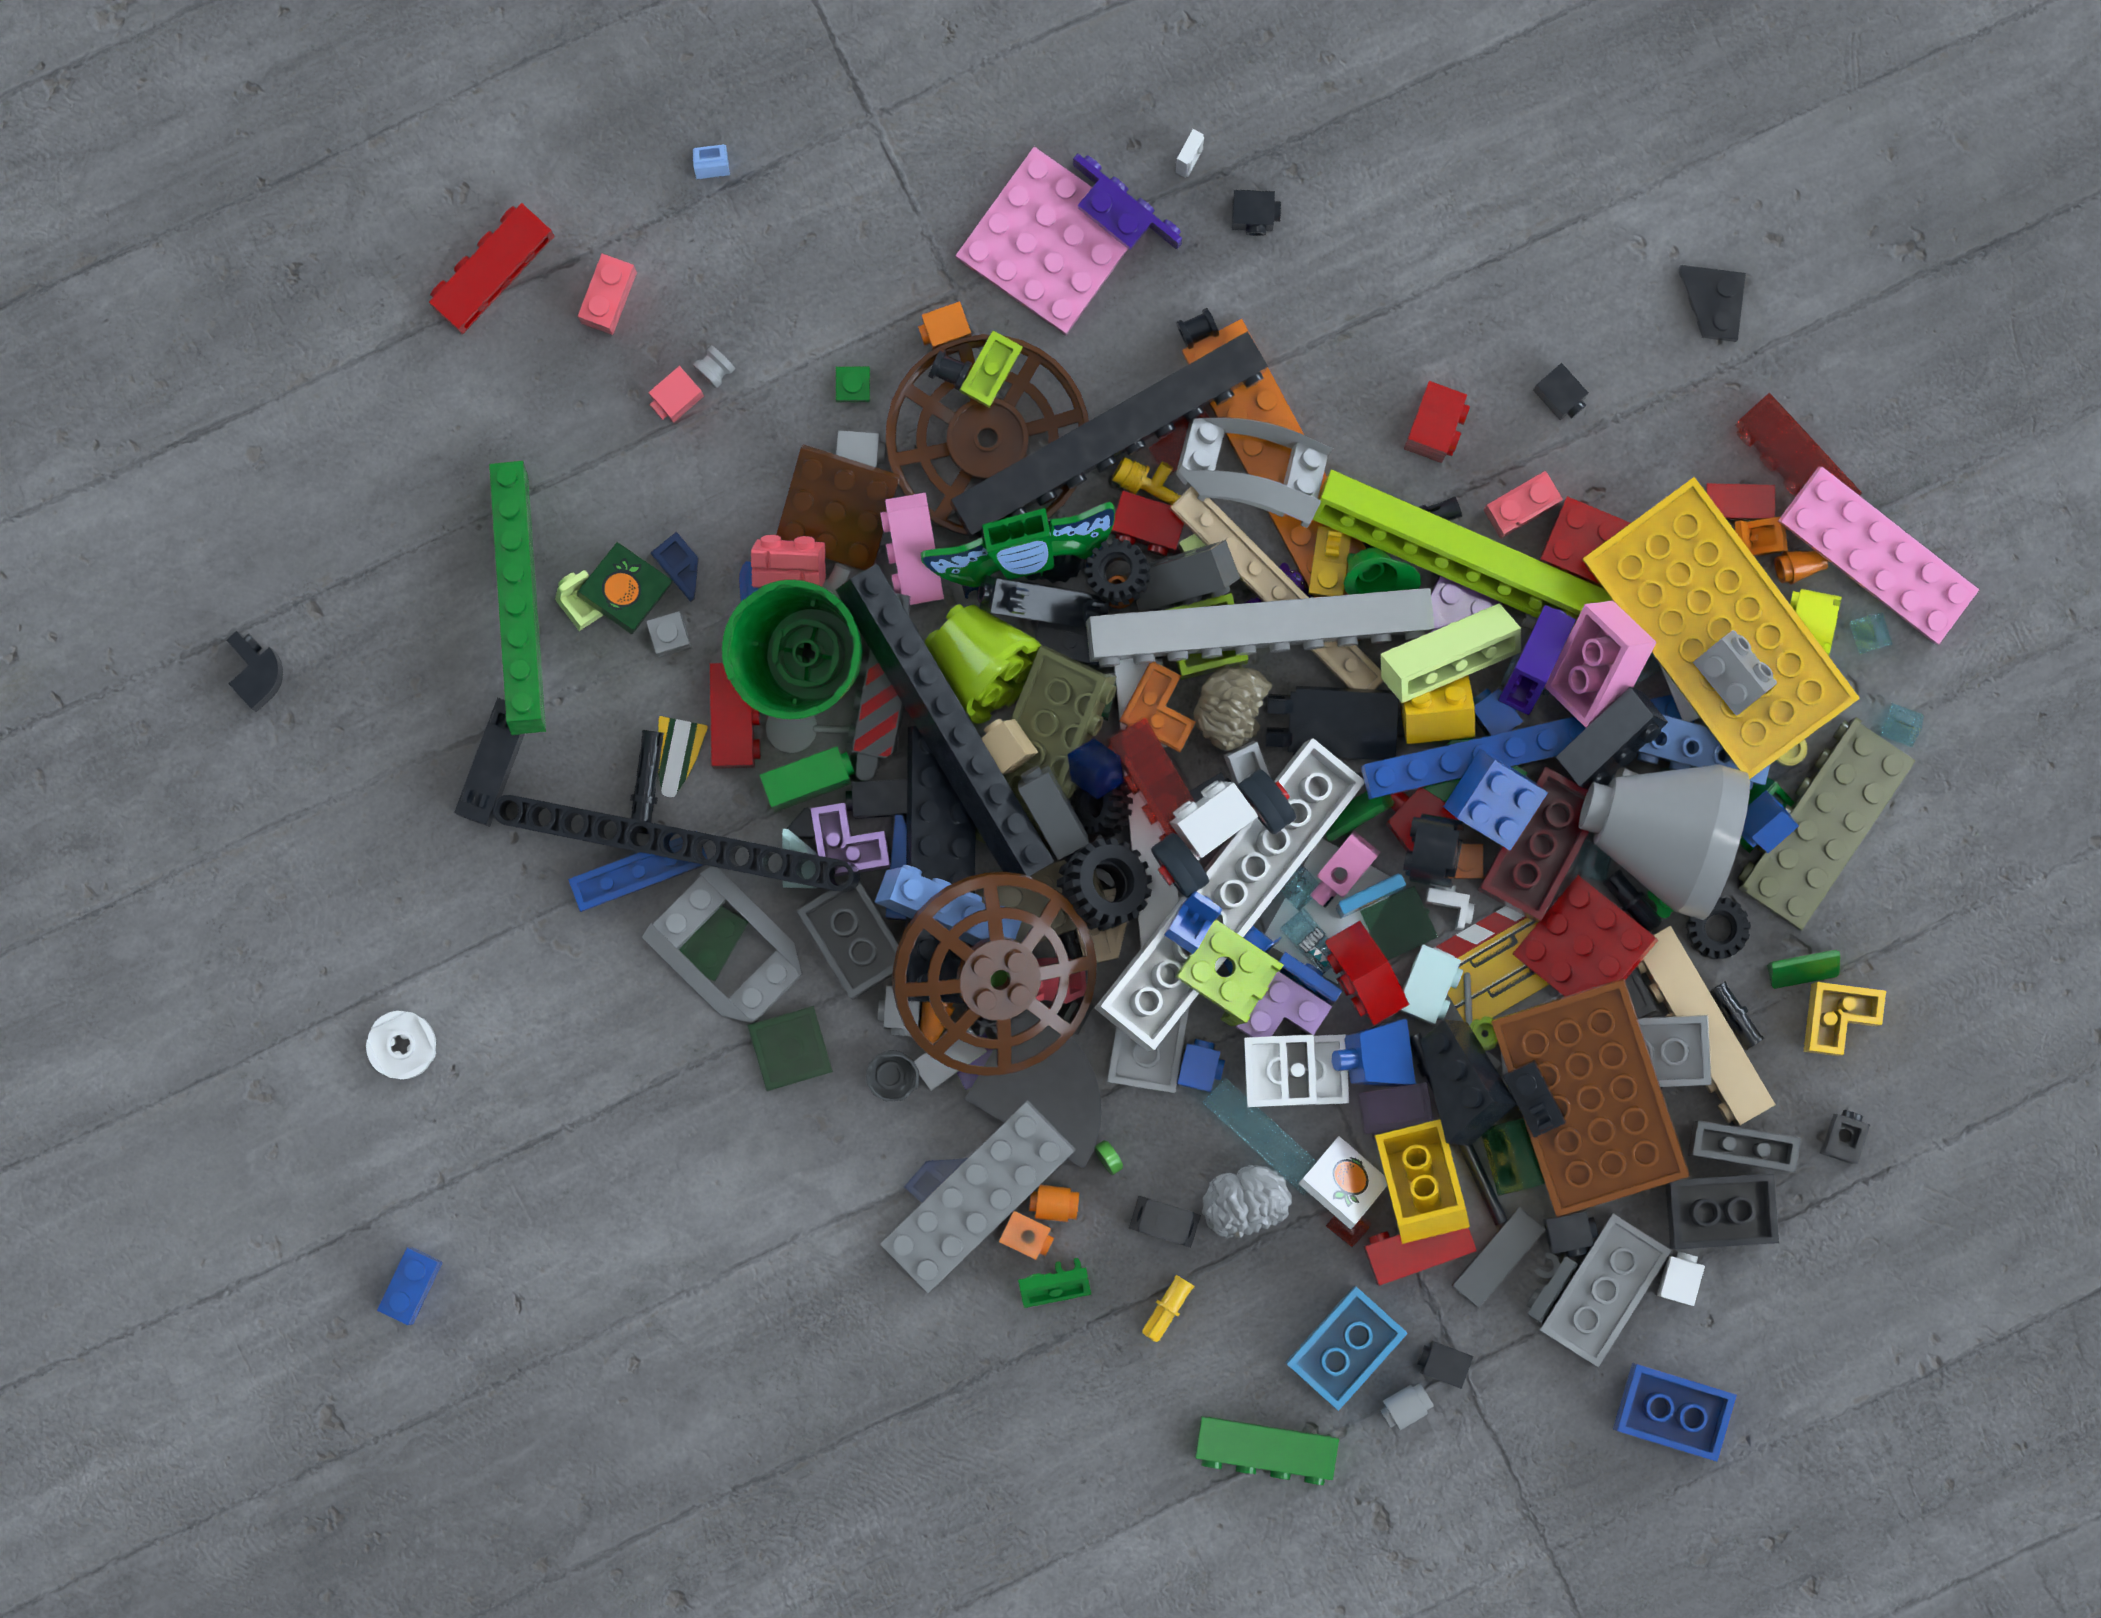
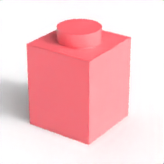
[649,366,704,423]

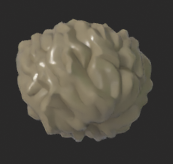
[1193,665,1273,752]

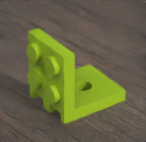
[1175,920,1284,1027]

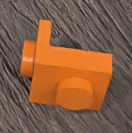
[1735,517,1788,556]

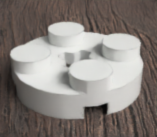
[366,1011,436,1080]

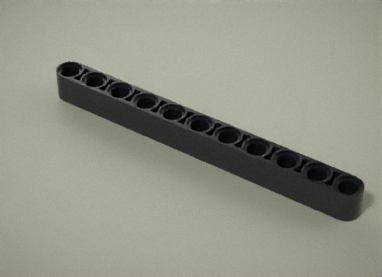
[493,795,860,892]

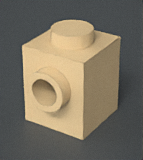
[981,719,1038,774]

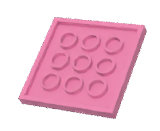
[955,147,1128,335]

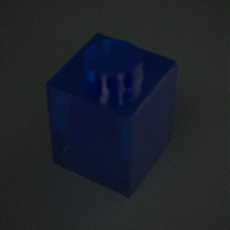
[1067,738,1124,799]

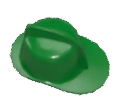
[1344,548,1421,595]

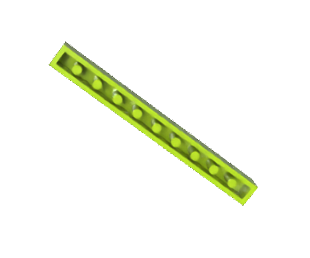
[1312,469,1613,633]

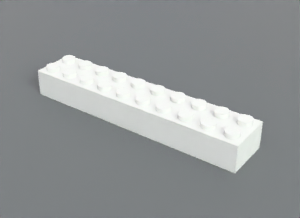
[1094,738,1365,1052]

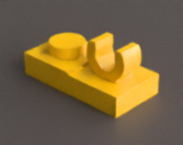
[1308,526,1351,597]

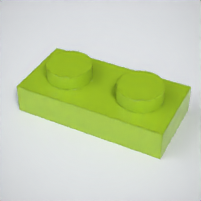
[960,331,1023,408]

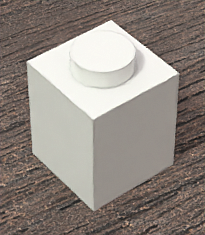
[1657,1251,1705,1306]

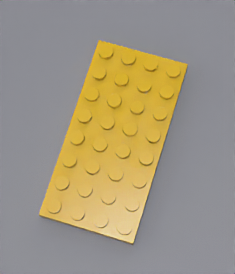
[1582,477,1860,779]

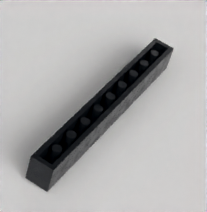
[950,331,1268,540]
[835,564,1054,877]

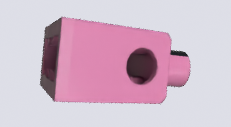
[1310,831,1381,908]

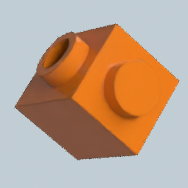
[918,301,972,350]
[999,1211,1054,1260]

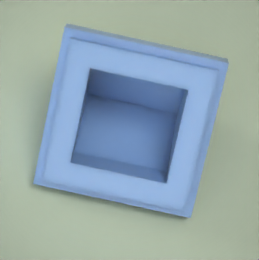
[693,144,730,179]

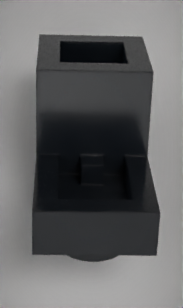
[227,631,283,712]

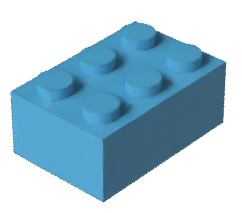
[1285,1286,1408,1411]

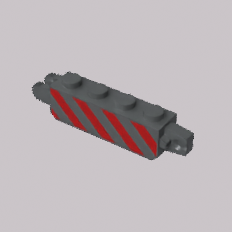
[847,593,919,782]

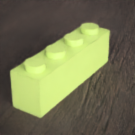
[1381,603,1521,703]

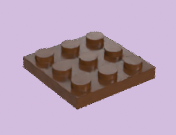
[776,444,901,571]

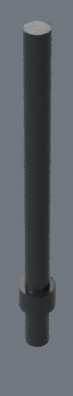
[1410,1033,1508,1226]

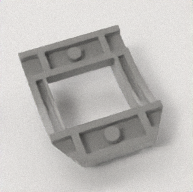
[1176,417,1334,528]
[642,866,802,1024]

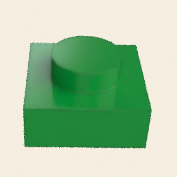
[836,366,870,402]

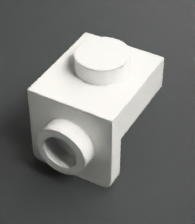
[1425,886,1474,930]

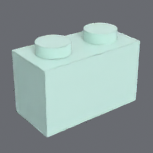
[1400,945,1463,1025]

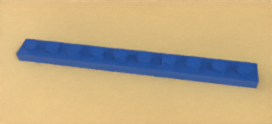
[1361,695,1694,799]

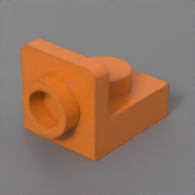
[1448,844,1483,879]

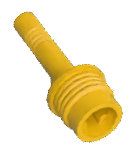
[1111,456,1181,506]

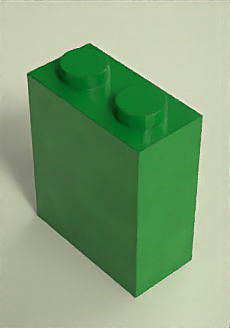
[760,746,855,812]

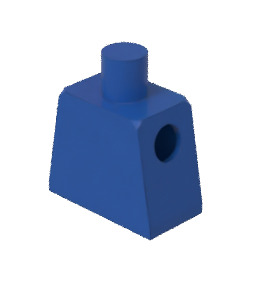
[1332,1019,1416,1087]

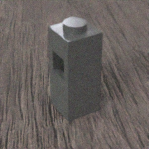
[1018,765,1089,860]

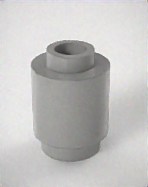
[1380,1383,1434,1431]

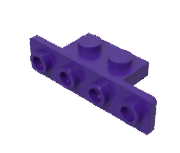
[1073,153,1182,250]

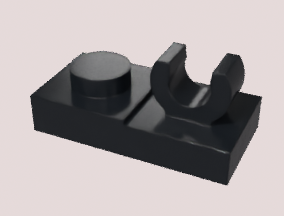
[1503,1060,1566,1138]

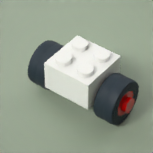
[1151,769,1296,898]

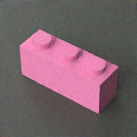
[880,493,944,605]

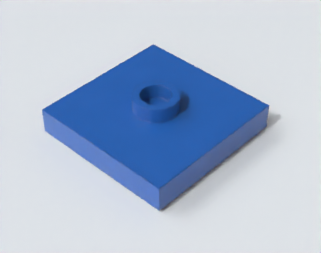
[1279,952,1342,1005]

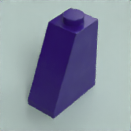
[1498,605,1576,715]

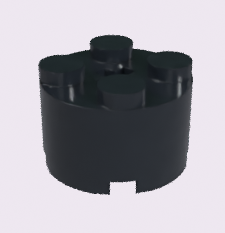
[1403,813,1464,889]

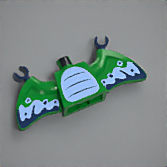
[920,502,1115,599]

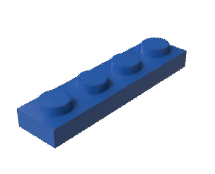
[568,831,708,912]

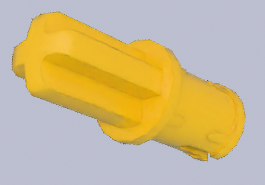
[1142,1275,1195,1342]

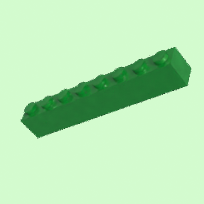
[489,461,546,735]

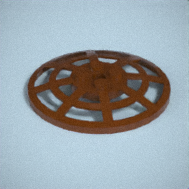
[886,334,1089,538]
[893,872,1097,1076]

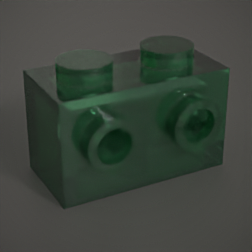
[1482,1118,1545,1196]

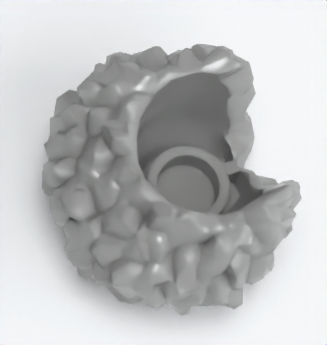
[1202,1165,1292,1239]

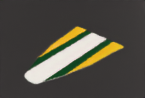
[658,716,708,797]

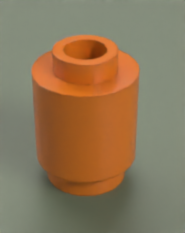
[1029,1185,1079,1222]

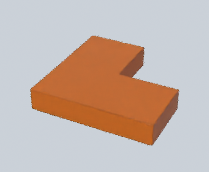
[1119,662,1196,753]

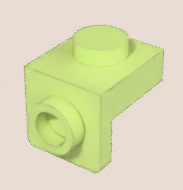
[555,570,603,631]

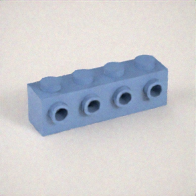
[1636,715,1770,790]
[875,865,1022,945]

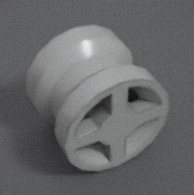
[693,345,736,388]

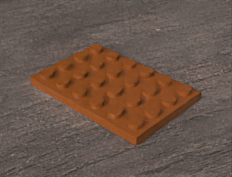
[1491,978,1690,1217]

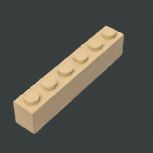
[1636,926,1776,1126]

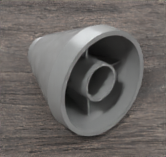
[1579,764,1750,920]

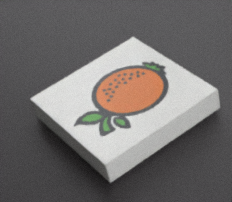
[1299,1136,1387,1229]

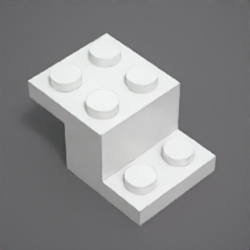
[1244,1034,1349,1107]

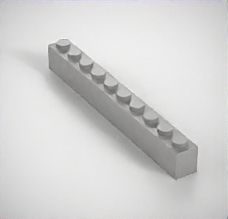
[1086,588,1435,667]

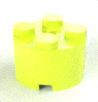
[1790,589,1842,656]

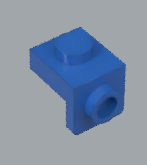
[1164,891,1222,954]

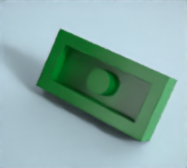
[1018,1258,1091,1308]

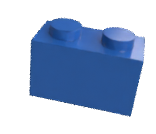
[377,1247,443,1325]

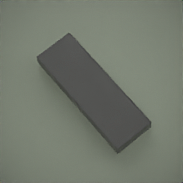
[1452,1207,1546,1308]

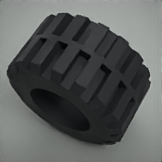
[1057,838,1152,931]

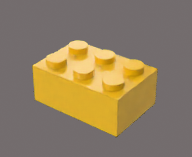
[1375,1119,1470,1244]

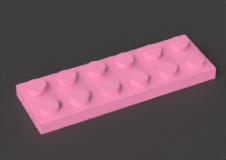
[1778,466,1979,644]

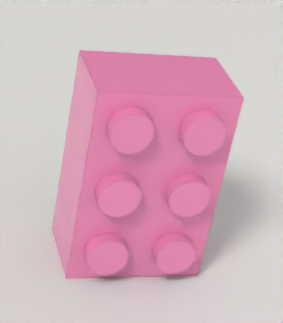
[1545,601,1657,728]

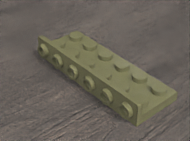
[976,646,1117,853]
[1738,717,1916,931]

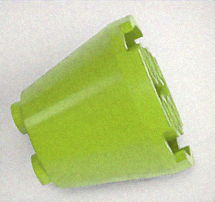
[924,604,1042,724]

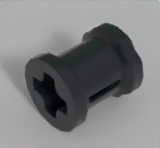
[1176,308,1220,349]
[928,349,972,391]

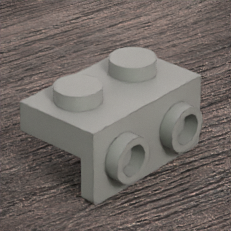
[1693,630,1777,716]

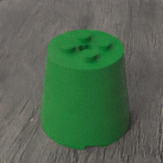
[722,580,863,719]

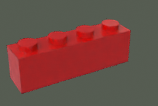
[429,203,555,335]

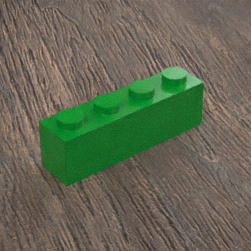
[1195,1416,1339,1485]

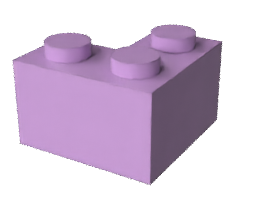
[811,803,891,877]
[1236,971,1332,1037]

